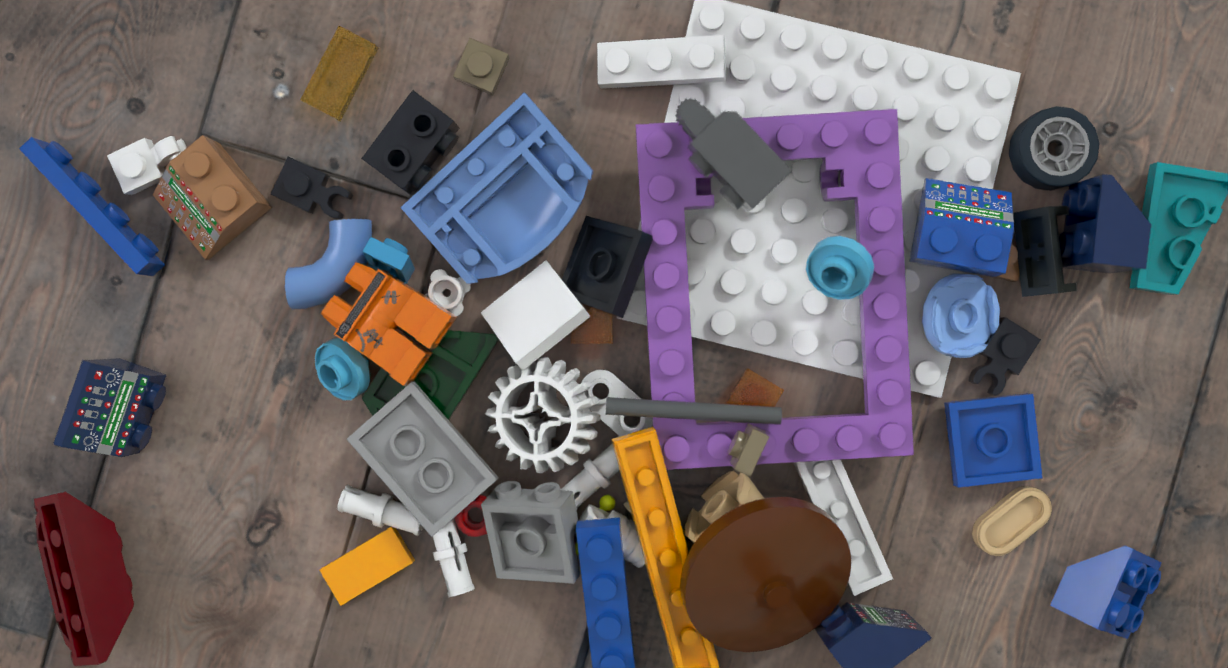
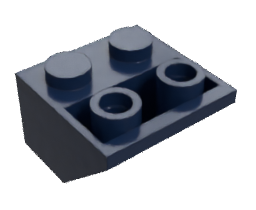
[1059,174,1151,274]

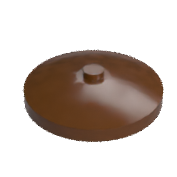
[680,497,851,652]

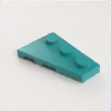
[1129,162,1228,295]

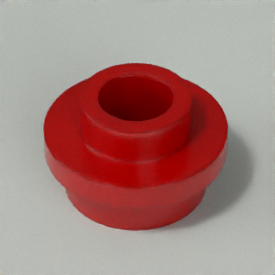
[455,494,487,537]

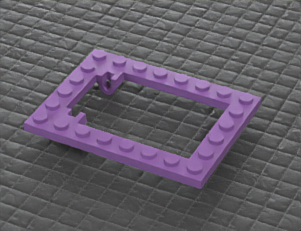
[635,109,914,470]

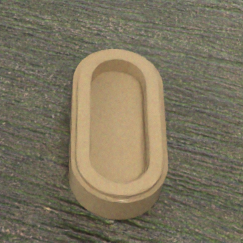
[972,486,1052,556]

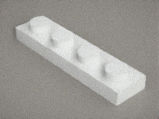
[794,460,893,596]

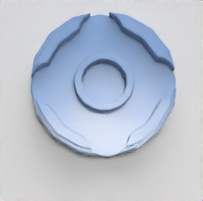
[922,273,1000,358]

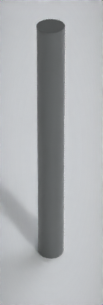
[605,397,782,425]

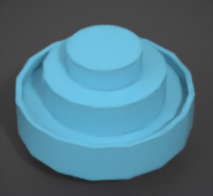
[806,236,874,300]
[315,338,370,400]

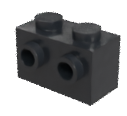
[361,90,459,194]

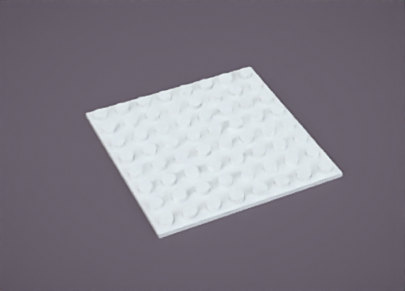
[616,0,1021,398]

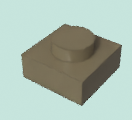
[453,38,510,96]
[728,423,770,477]

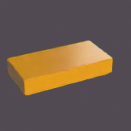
[319,527,415,606]

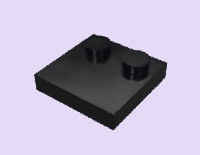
[562,216,653,318]

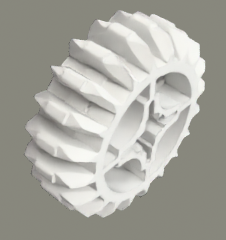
[485,357,601,473]

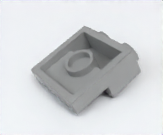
[481,481,580,584]

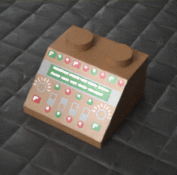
[153,135,272,260]

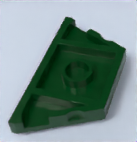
[362,330,499,420]

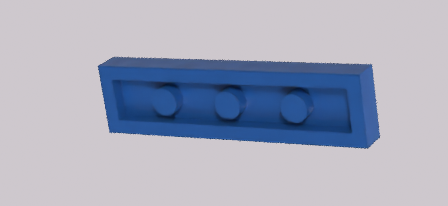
[19,137,165,276]
[576,518,636,668]

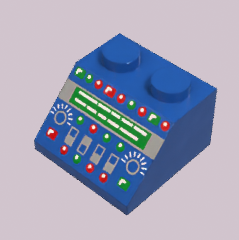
[909,178,1014,277]

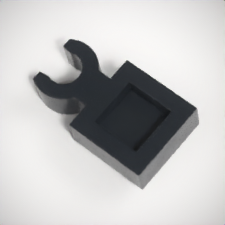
[270,156,353,219]
[969,317,1041,396]

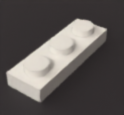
[597,35,726,89]

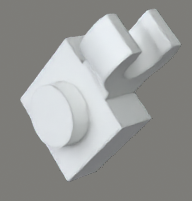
[107,136,187,195]

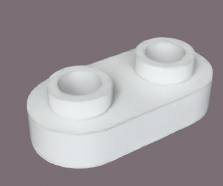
[581,370,653,436]

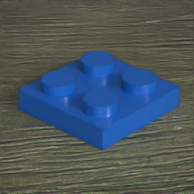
[944,393,1043,488]

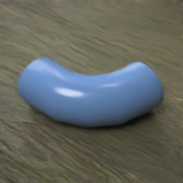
[285,219,372,310]

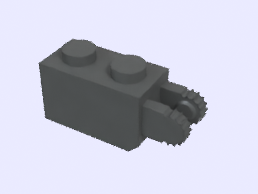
[675,97,792,211]

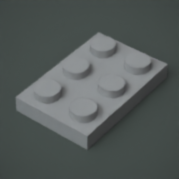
[347,381,499,537]

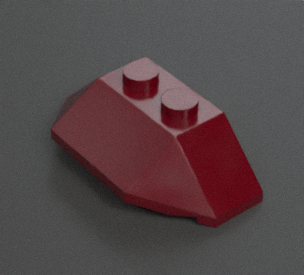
[34,492,134,666]

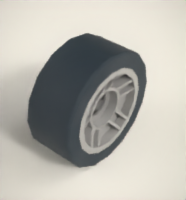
[1009,106,1100,191]

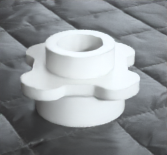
[424,269,471,316]

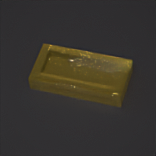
[300,26,379,122]

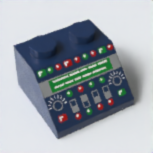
[53,358,166,457]
[815,603,932,668]

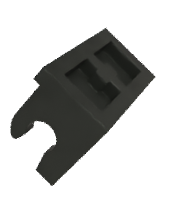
[1013,206,1077,297]

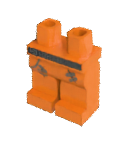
[321,262,457,386]

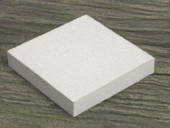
[481,260,591,370]

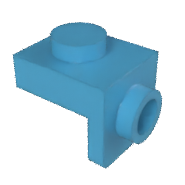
[362,237,415,284]

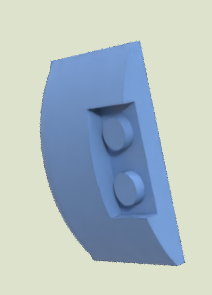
[400,92,594,284]

